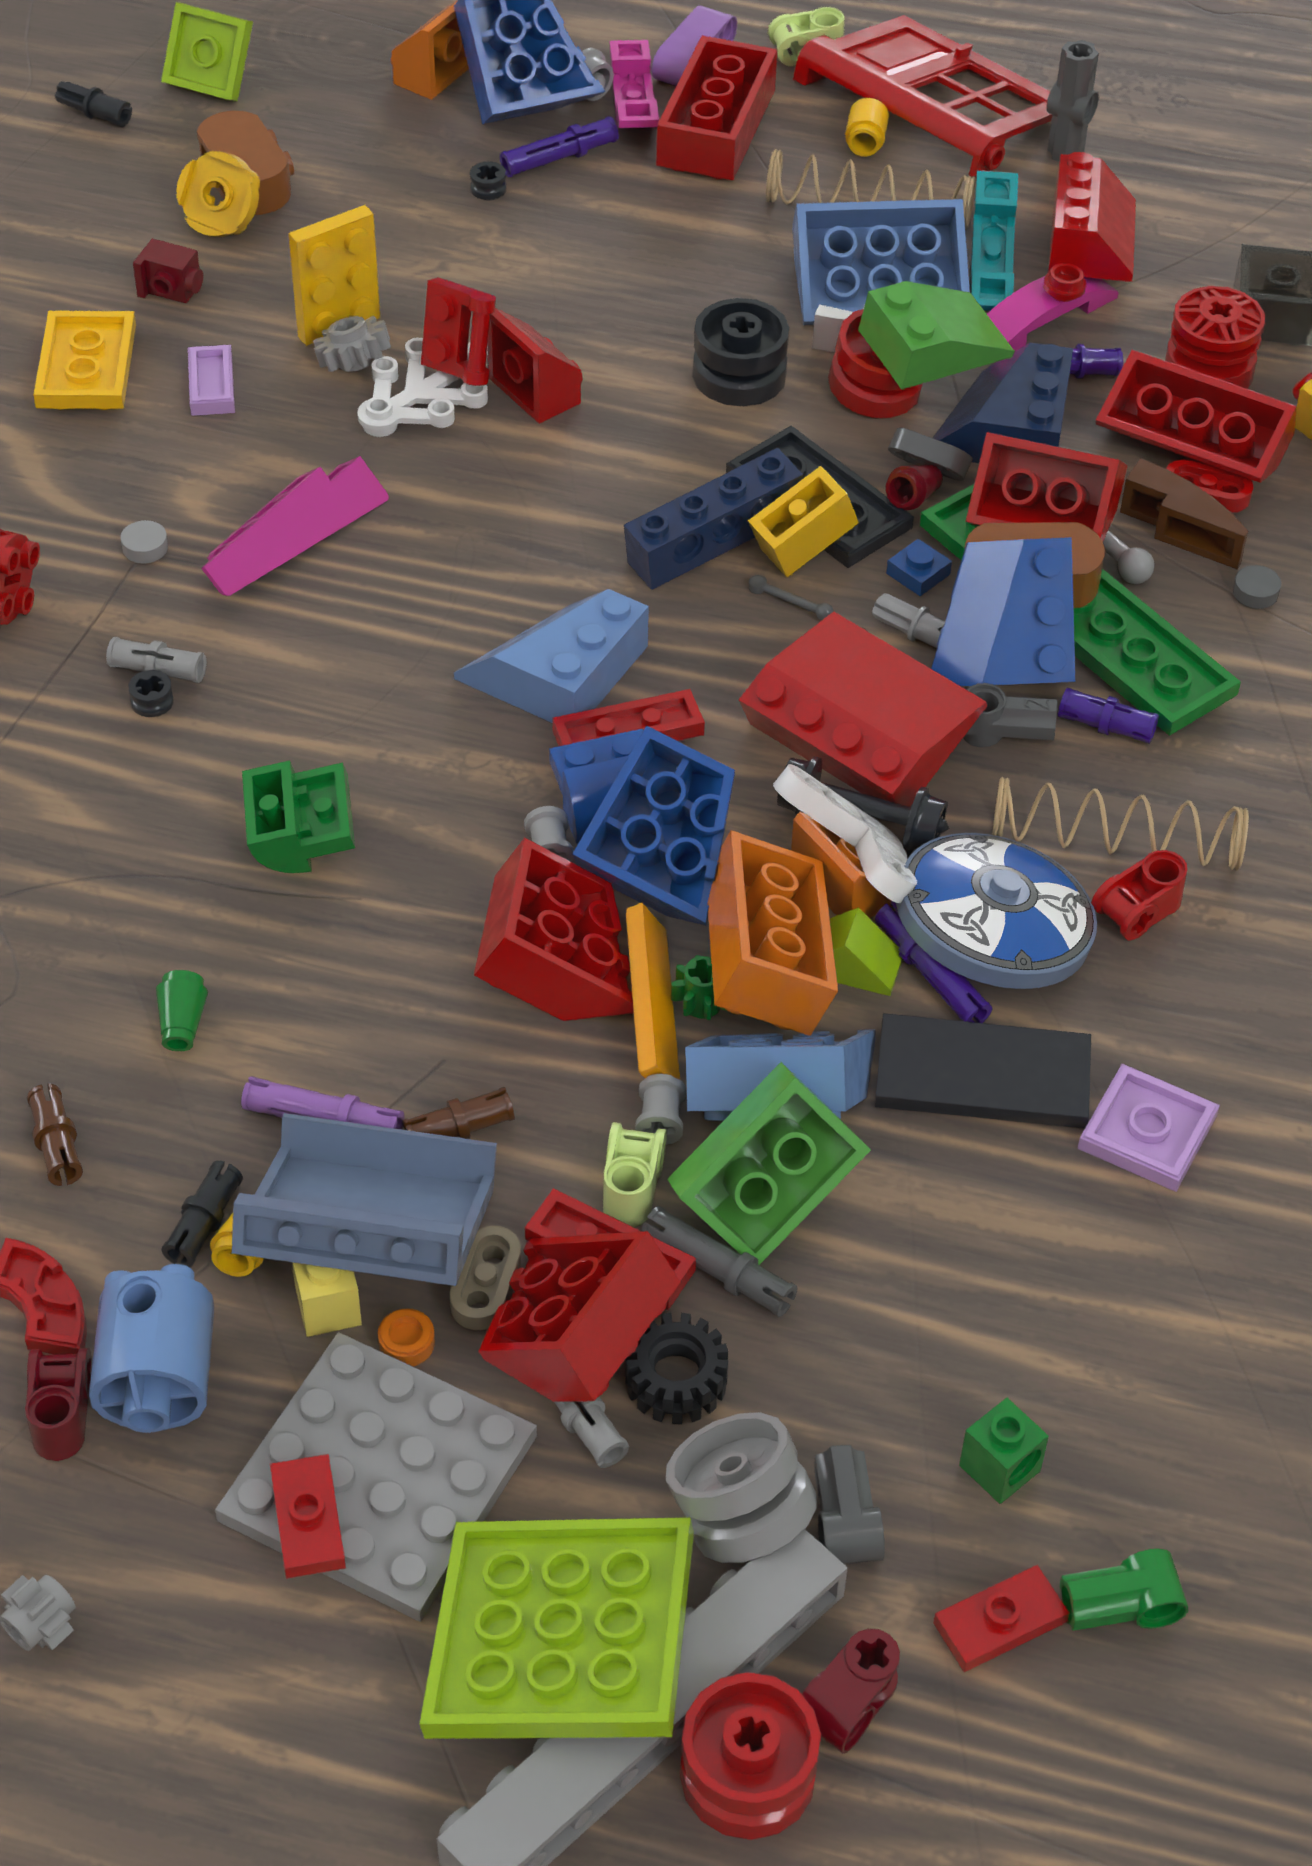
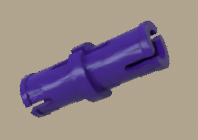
[1058,687,1159,744]

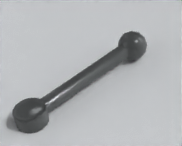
[749,575,834,621]

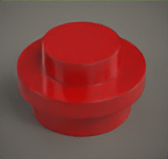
[1043,263,1086,302]

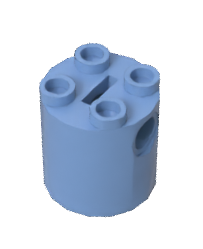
[89,1264,214,1433]

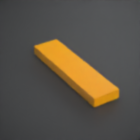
[626,903,680,1079]

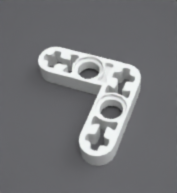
[773,764,917,903]

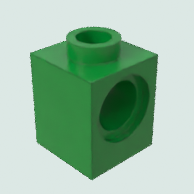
[959,1397,1049,1504]

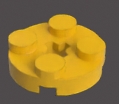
[176,151,260,237]

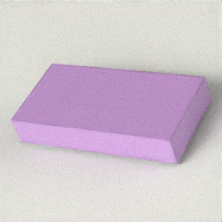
[188,345,235,416]

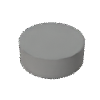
[121,520,168,564]

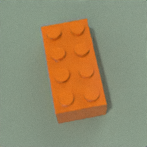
[707,830,838,1036]

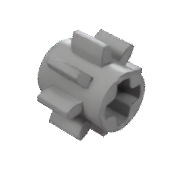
[0,1575,76,1651]

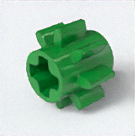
[671,955,727,1020]

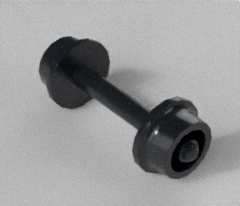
[776,756,950,851]

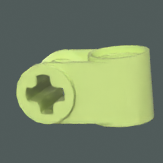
[768,7,844,66]
[603,1122,667,1227]

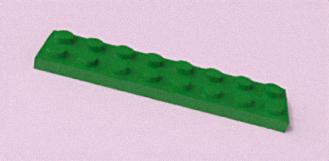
[920,484,1241,736]

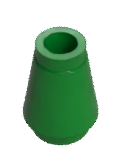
[156,970,208,1051]

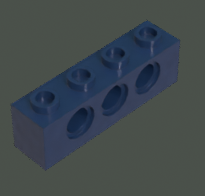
[624,448,803,590]

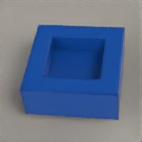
[886,539,952,596]

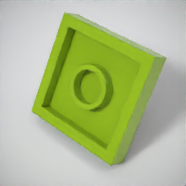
[161,2,253,101]

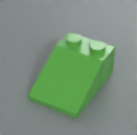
[858,281,1014,389]

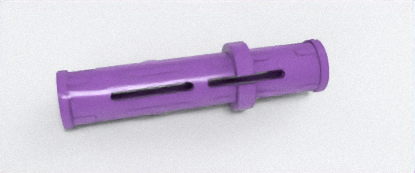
[241,1076,404,1130]

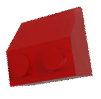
[487,308,583,424]

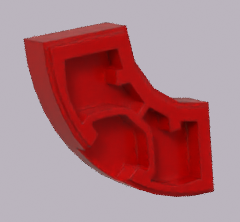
[0,1237,87,1355]

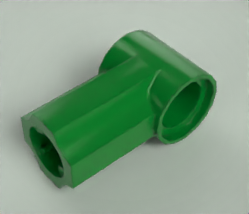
[1059,1548,1189,1631]

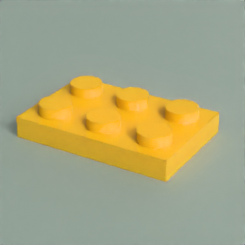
[288,205,380,346]
[33,311,136,410]

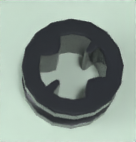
[470,161,506,200]
[128,670,174,717]

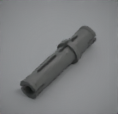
[641,1206,797,1317]

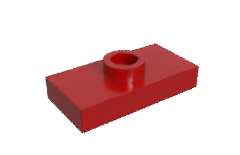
[270,1454,346,1579]
[933,1564,1069,1672]

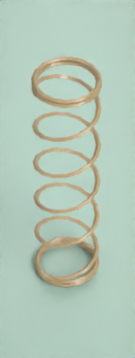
[766,149,976,230]
[992,776,1249,871]

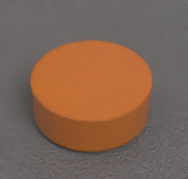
[378,1309,435,1367]

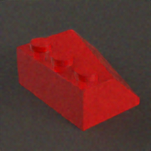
[474,837,634,1021]
[478,1231,681,1402]

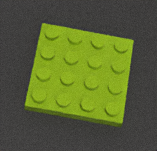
[419,1517,694,1739]

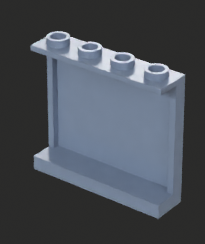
[232,1113,497,1286]

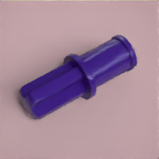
[1070,344,1123,379]

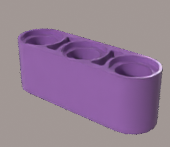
[652,5,737,86]

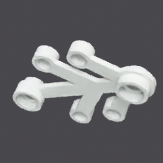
[357,338,488,437]

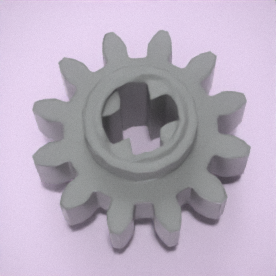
[313,316,391,372]

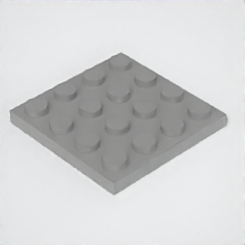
[215,1332,537,1622]

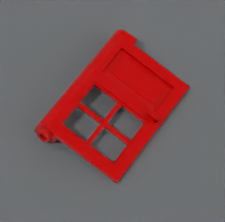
[793,15,1052,178]

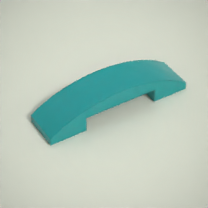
[970,171,1018,311]

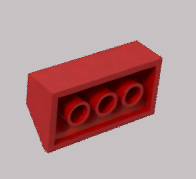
[1048,152,1136,282]
[1095,350,1297,483]

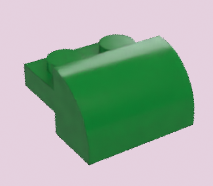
[242,760,355,873]

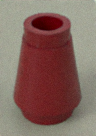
[885,465,943,510]

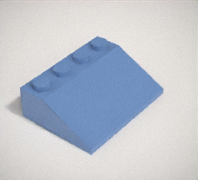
[792,199,970,325]

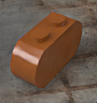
[197,111,294,215]
[965,522,1105,608]

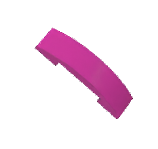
[610,40,659,128]
[987,276,1119,363]

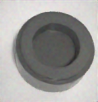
[1233,565,1281,609]

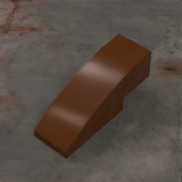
[1120,458,1248,570]

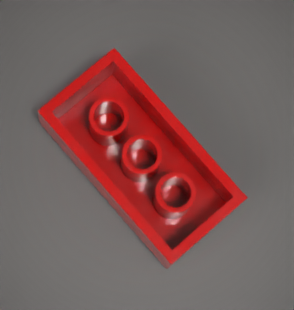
[656,35,778,181]

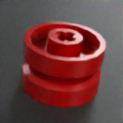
[828,309,923,418]
[680,1672,821,1840]

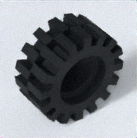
[625,1312,729,1424]

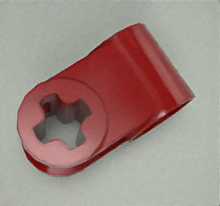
[1091,850,1188,941]

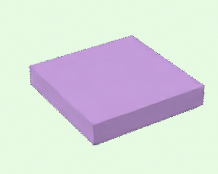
[1077,1064,1220,1192]

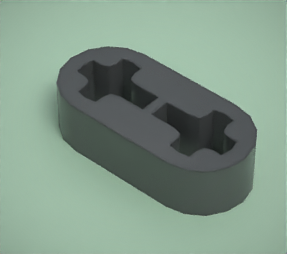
[888,427,973,481]

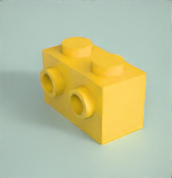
[748,466,859,578]

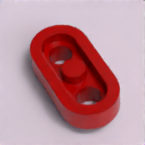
[1166,460,1253,513]

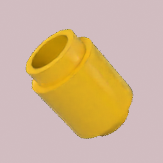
[845,98,889,157]

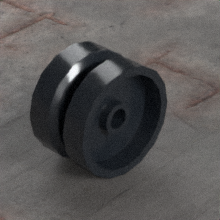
[693,298,790,407]

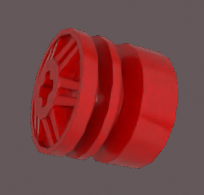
[1165,286,1265,389]

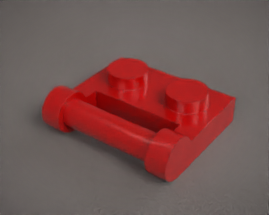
[421,277,496,386]

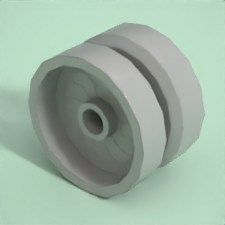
[666,1412,816,1563]

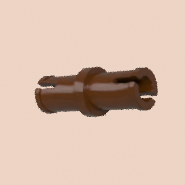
[27,1084,83,1186]
[402,1087,515,1139]

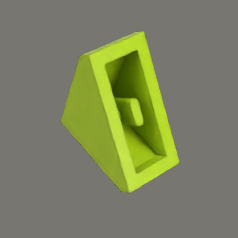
[830,907,903,996]

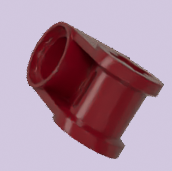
[25,1348,92,1461]
[801,1628,900,1754]

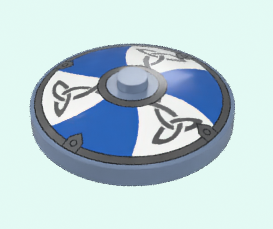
[896,833,1097,989]

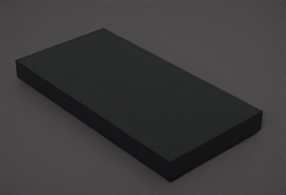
[726,426,914,568]
[875,1013,1091,1128]

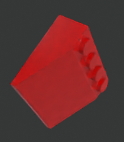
[739,611,988,807]

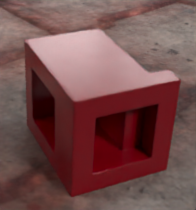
[133,238,203,304]

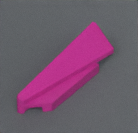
[201,456,389,596]

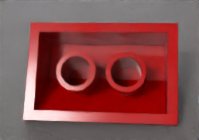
[965,432,1128,541]

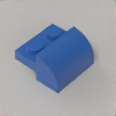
[549,729,643,845]

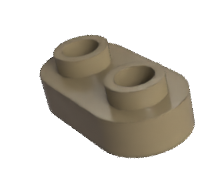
[450,1226,521,1330]

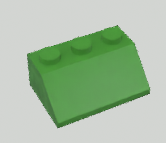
[667,1062,871,1265]

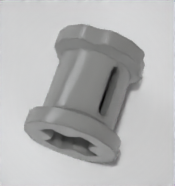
[524,806,574,862]
[635,1074,686,1145]

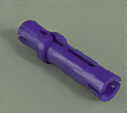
[500,116,619,177]
[875,901,993,1023]

